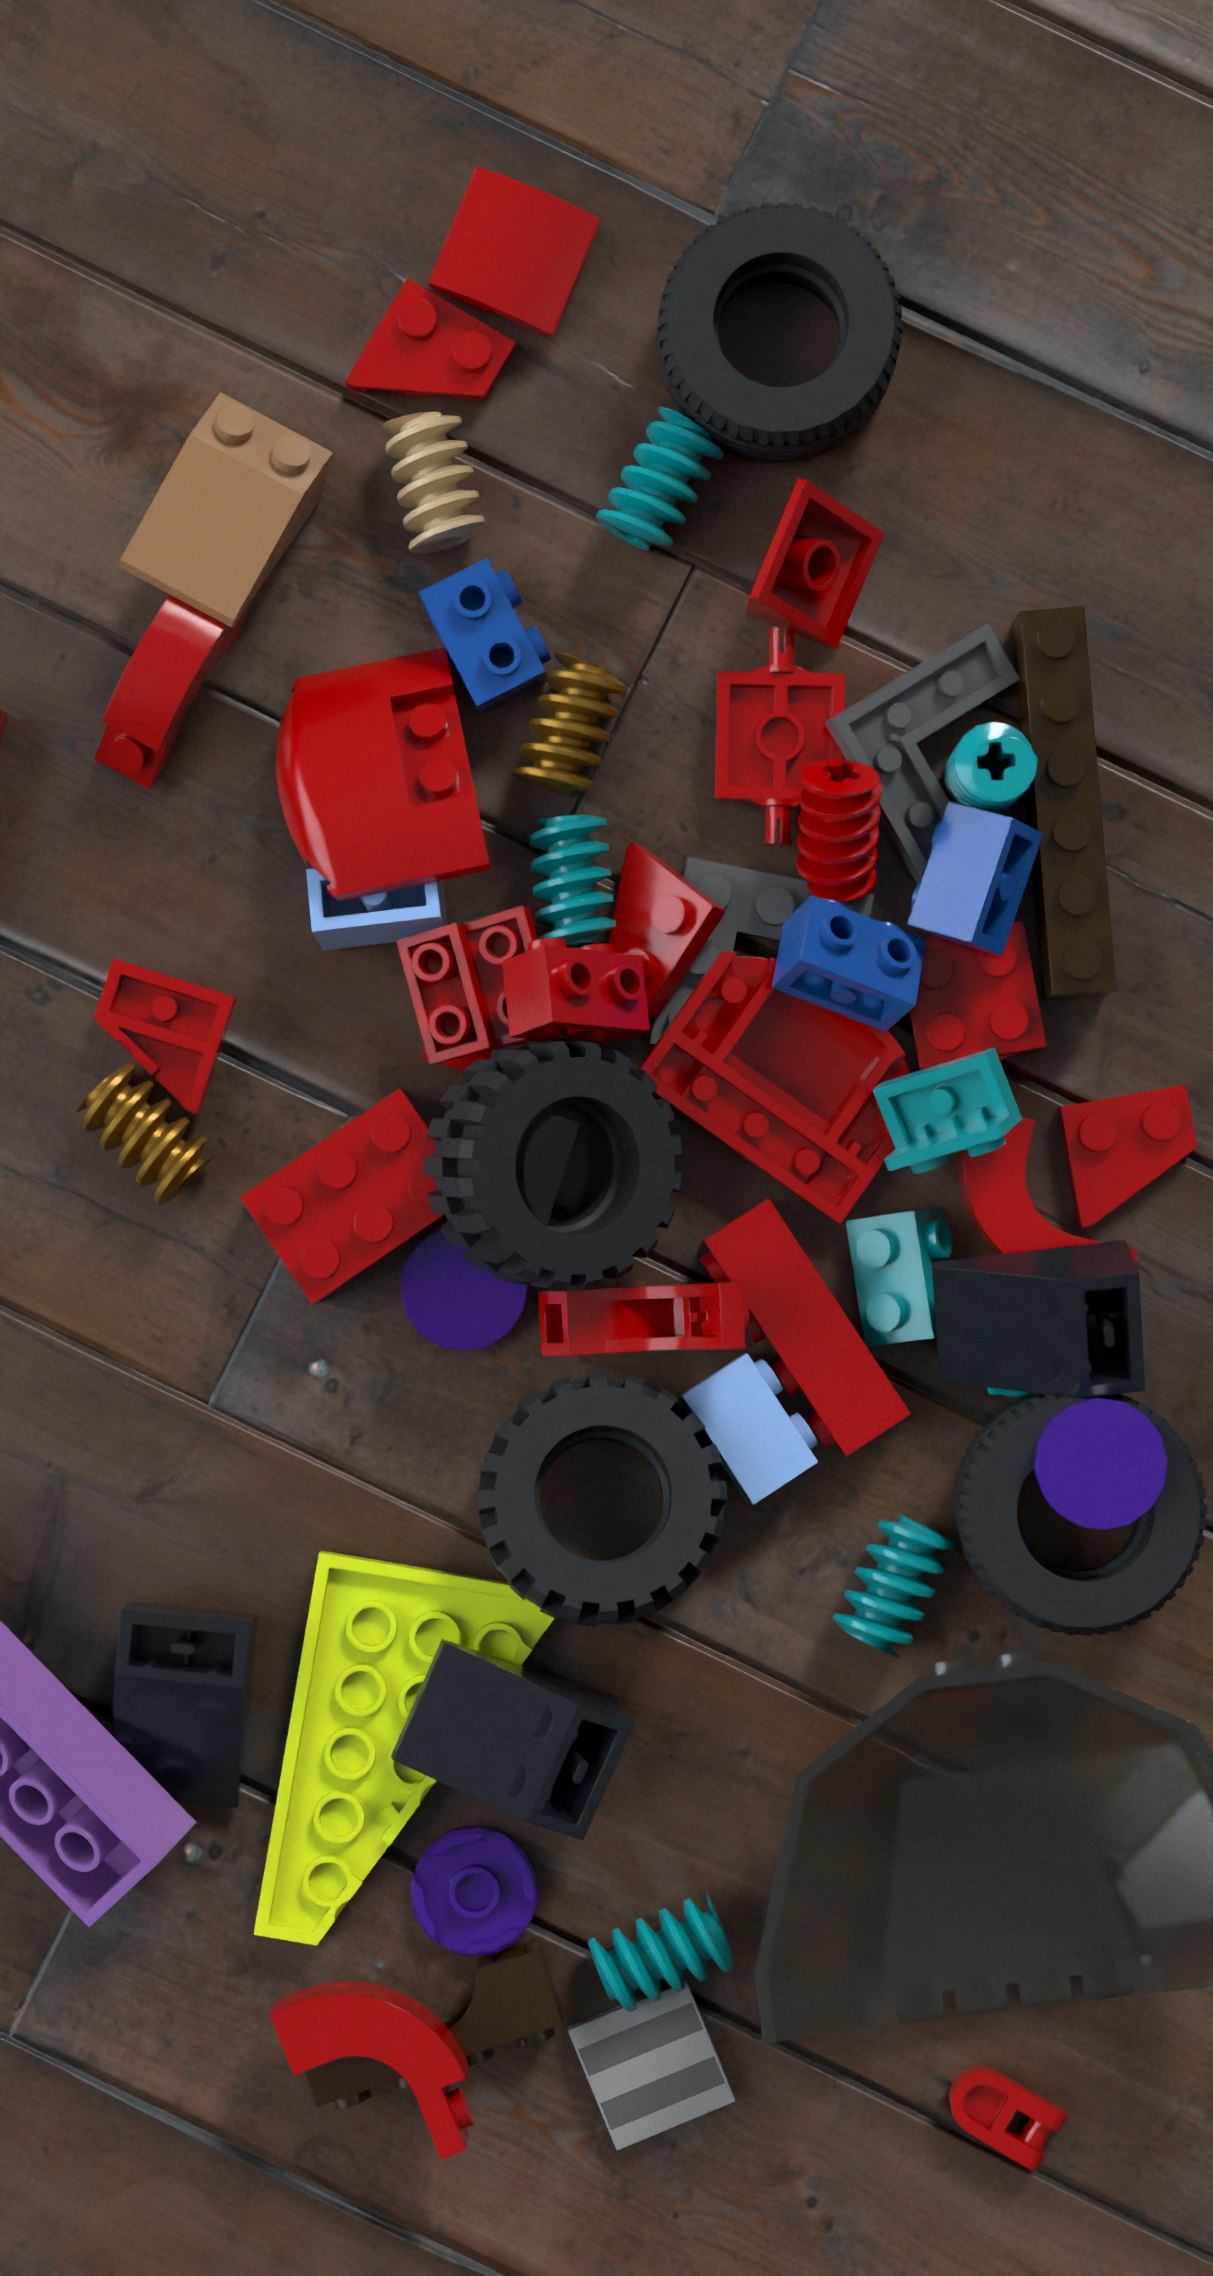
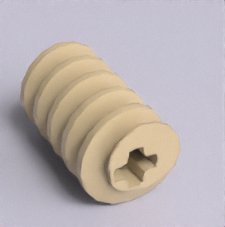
[380,411,485,554]

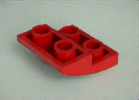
[427,166,601,338]
[396,905,538,1065]

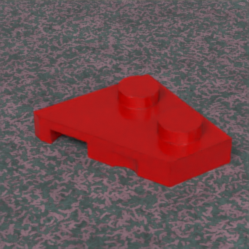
[345,278,517,402]
[609,842,726,1017]
[93,958,237,1115]
[1057,1085,1197,1228]

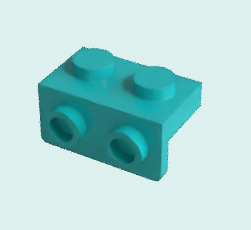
[873,1047,1022,1174]
[846,1207,953,1347]

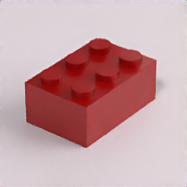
[240,1088,446,1304]

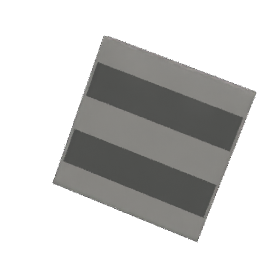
[568,1977,735,2150]

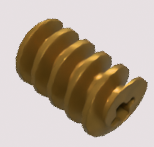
[512,652,628,795]
[76,1062,213,1205]

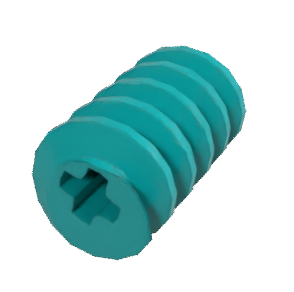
[596,406,724,551]
[944,722,1038,814]
[528,815,616,948]
[832,1513,958,1658]
[588,1892,733,2012]

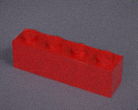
[700,1198,911,1457]

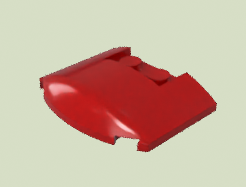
[276,647,491,902]
[638,951,910,1225]

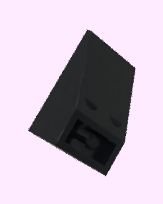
[931,1240,1145,1398]
[112,1602,258,1807]
[391,1639,635,1840]

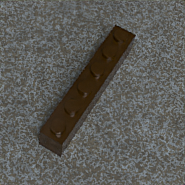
[1011,606,1117,1001]

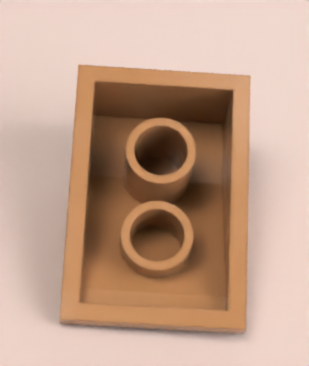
[119,392,333,628]

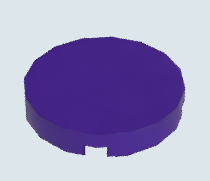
[400,1229,528,1352]
[1033,1397,1168,1530]
[410,1825,539,1957]

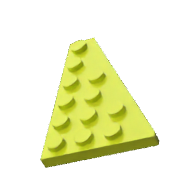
[254,1550,555,1946]

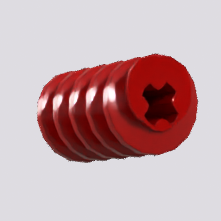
[796,759,882,903]

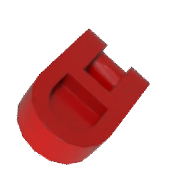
[949,2066,1069,2171]

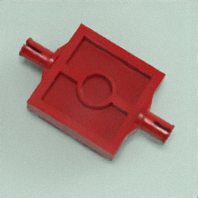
[714,627,845,847]
[910,921,1046,1070]

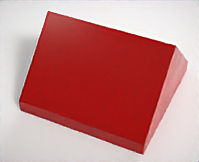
[746,479,884,649]

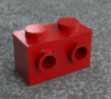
[502,938,650,1046]

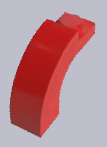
[94,594,256,790]
[957,1117,1137,1262]
[538,1282,749,1356]
[269,1981,475,2160]

